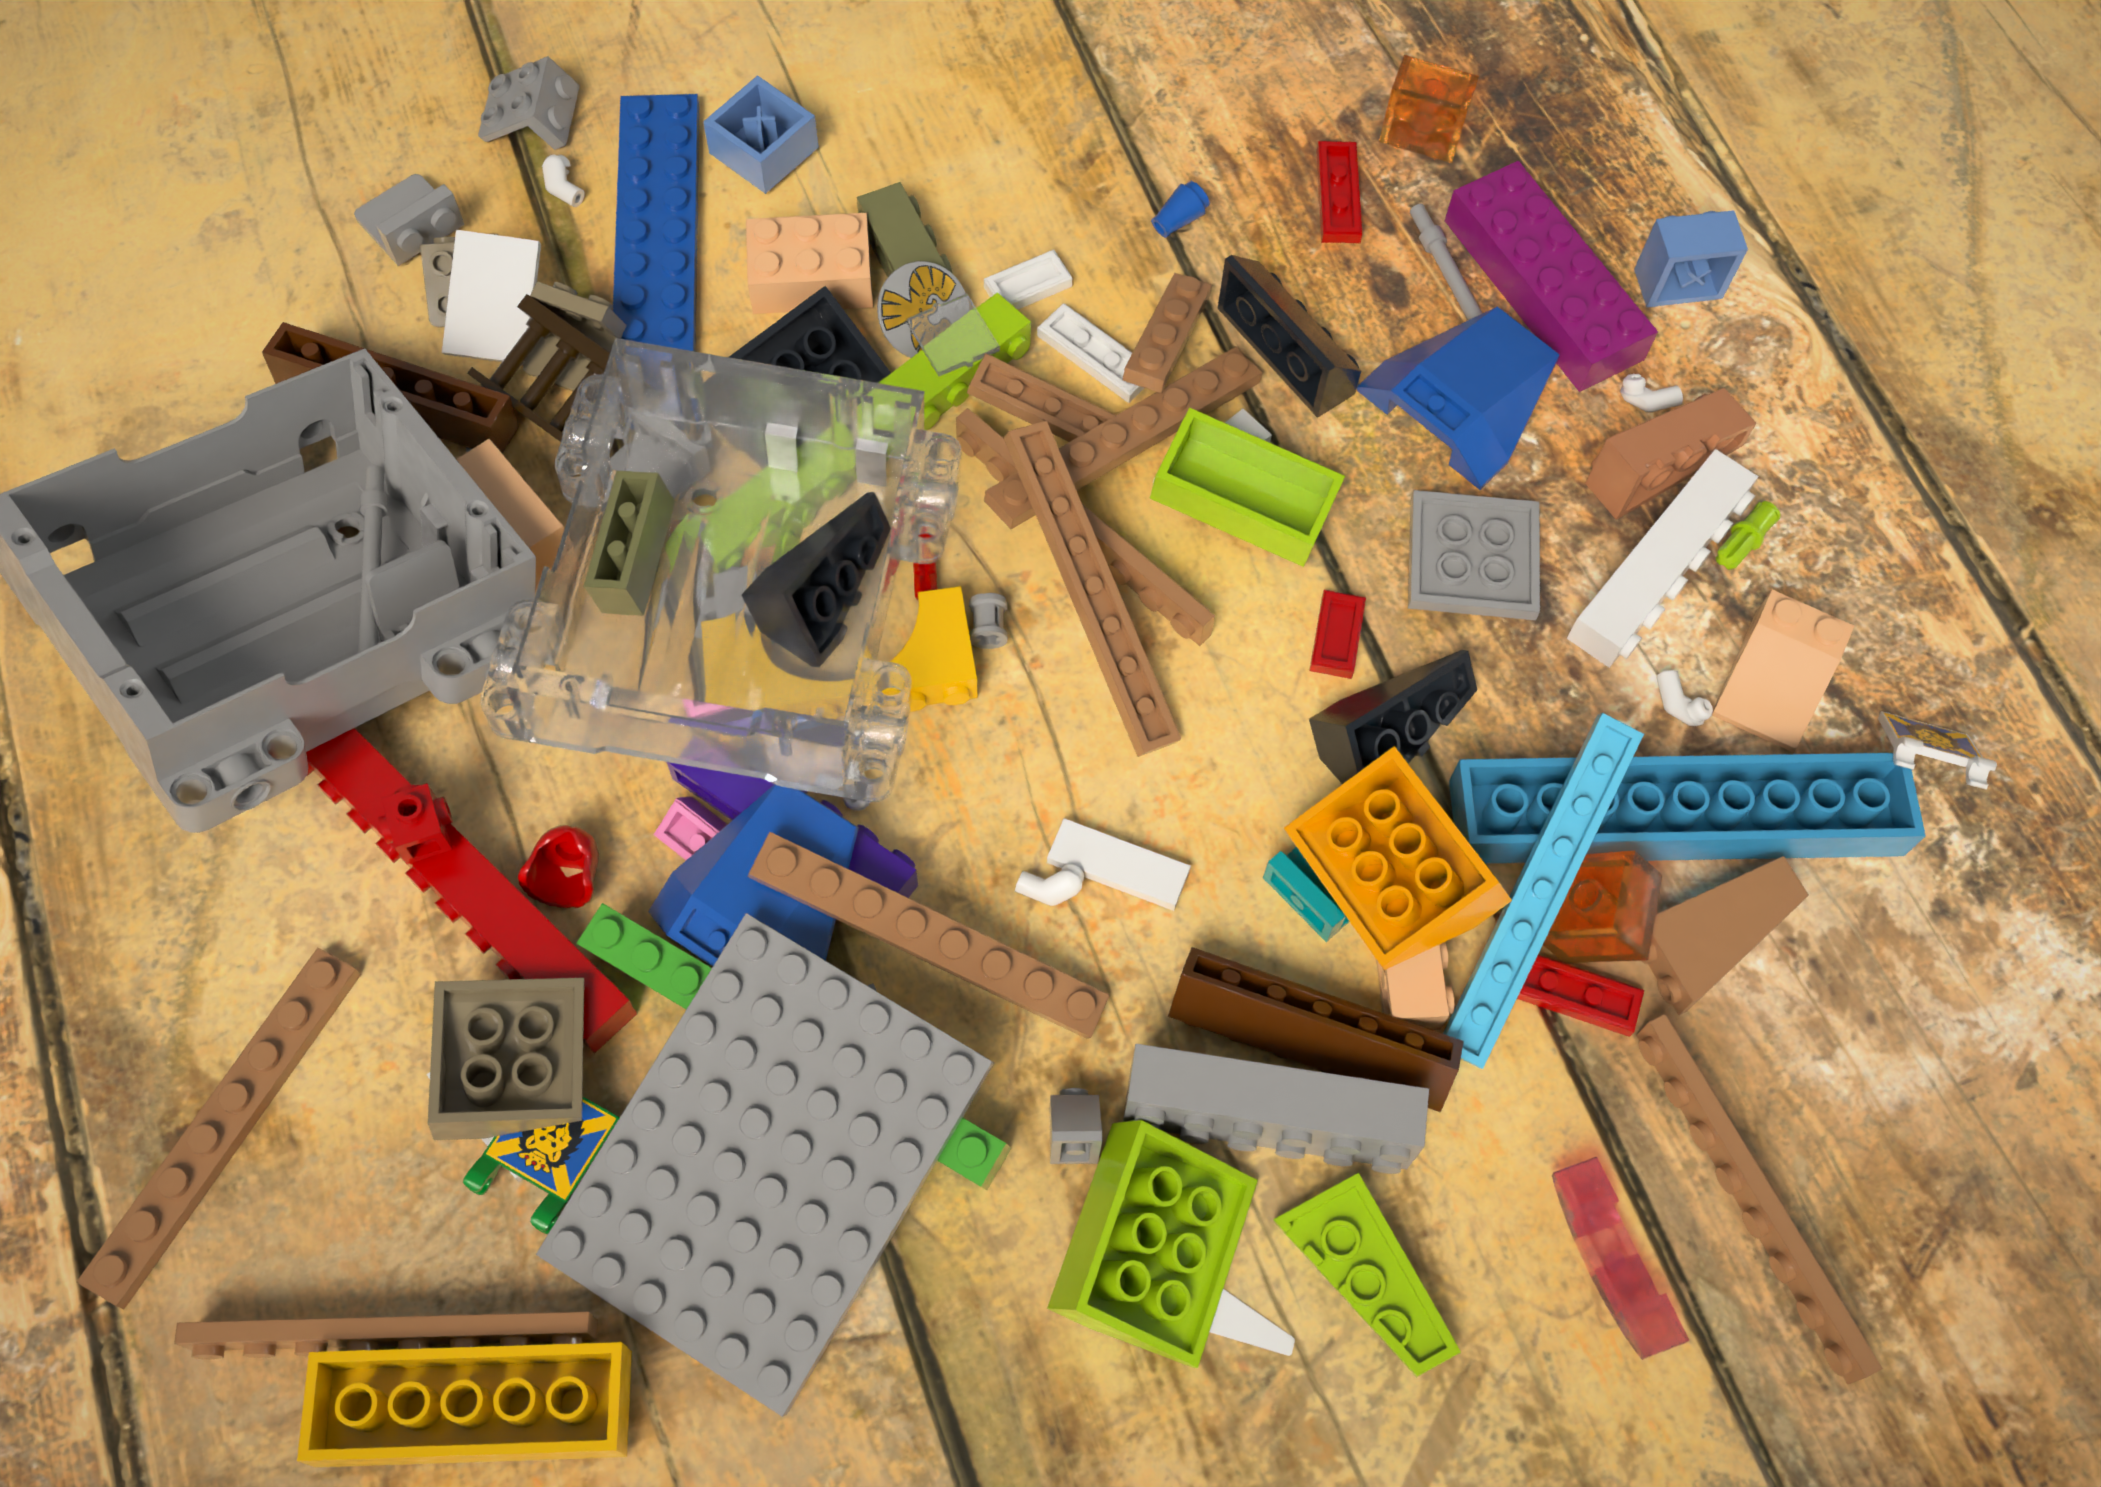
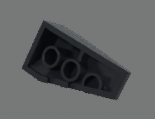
[741,492,891,667]
[1309,650,1477,784]

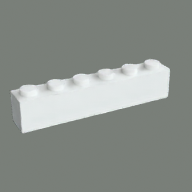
[1567,449,1759,668]

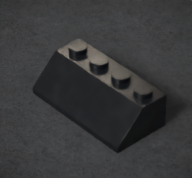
[1217,255,1361,418]

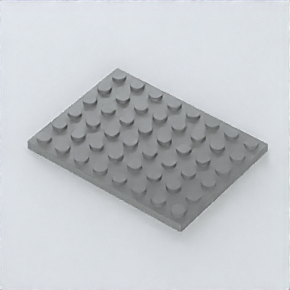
[536,913,994,1417]

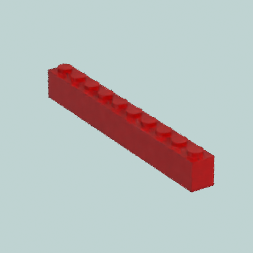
[306,728,637,1054]

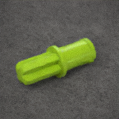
[1716,501,1781,570]

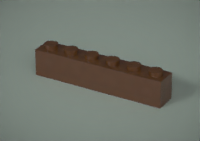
[262,322,519,454]
[1168,947,1464,1112]

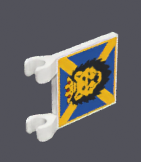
[1878,711,1997,790]

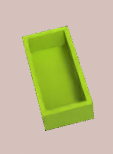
[1150,407,1345,567]

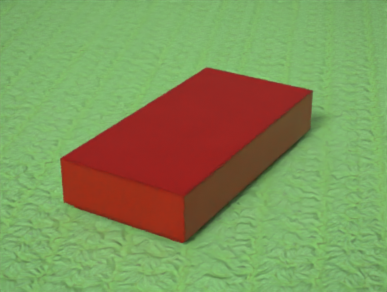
[1309,590,1366,679]

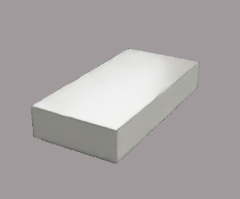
[984,250,1073,310]

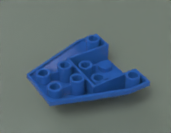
[1357,306,1560,490]
[648,779,859,966]

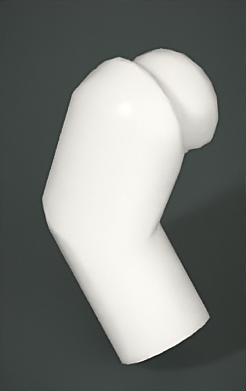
[542,154,585,207]
[1656,670,1713,726]

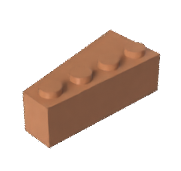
[1585,388,1757,520]

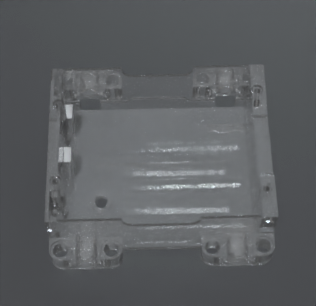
[480,338,962,802]

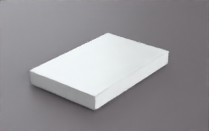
[442,230,541,365]

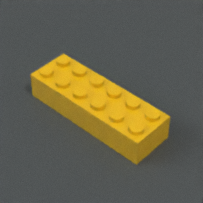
[297,1342,632,1467]

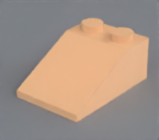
[1712,589,1854,752]

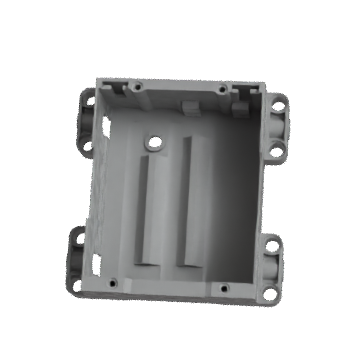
[0,349,551,833]

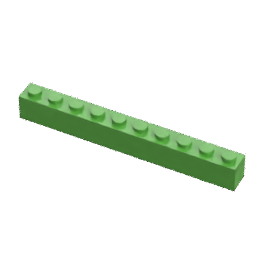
[576,903,1011,1190]

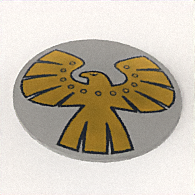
[877,261,970,358]

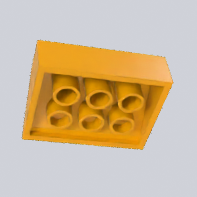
[1284,746,1512,970]

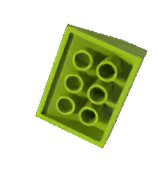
[1047,1120,1258,1368]

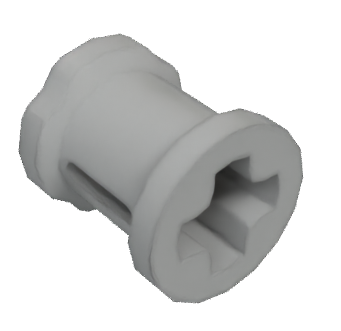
[969,593,1008,649]

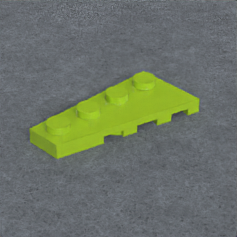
[1273,1173,1461,1378]

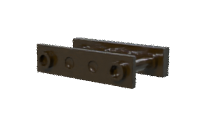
[467,294,664,472]

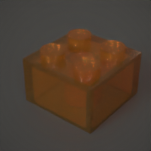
[1379,55,1480,163]
[1543,850,1663,963]

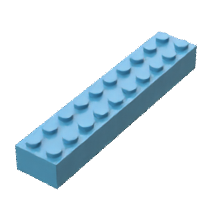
[1449,753,1926,863]

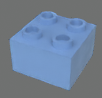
[703,75,819,194]
[1634,210,1748,308]

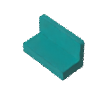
[1263,847,1350,942]

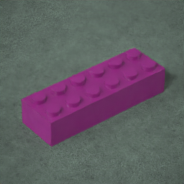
[1444,161,1658,392]

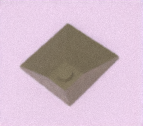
[428,978,584,1140]

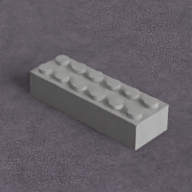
[1123,1044,1429,1174]

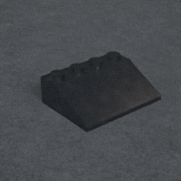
[689,286,891,471]

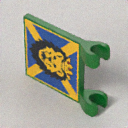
[463,1097,620,1234]

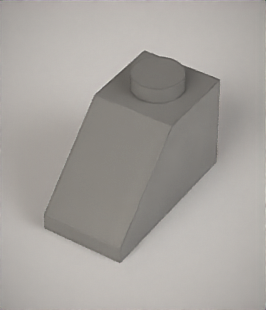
[1049,1088,1102,1164]

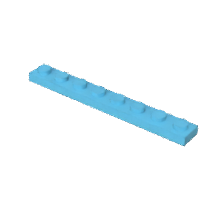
[1443,713,1644,1069]

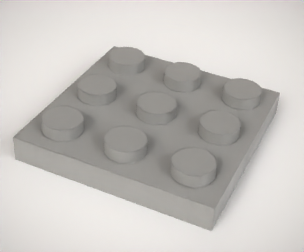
[1408,490,1540,620]

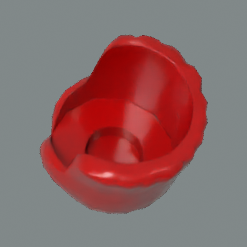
[518,825,599,909]

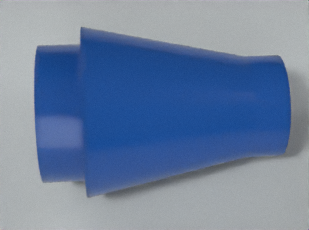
[1151,181,1210,238]

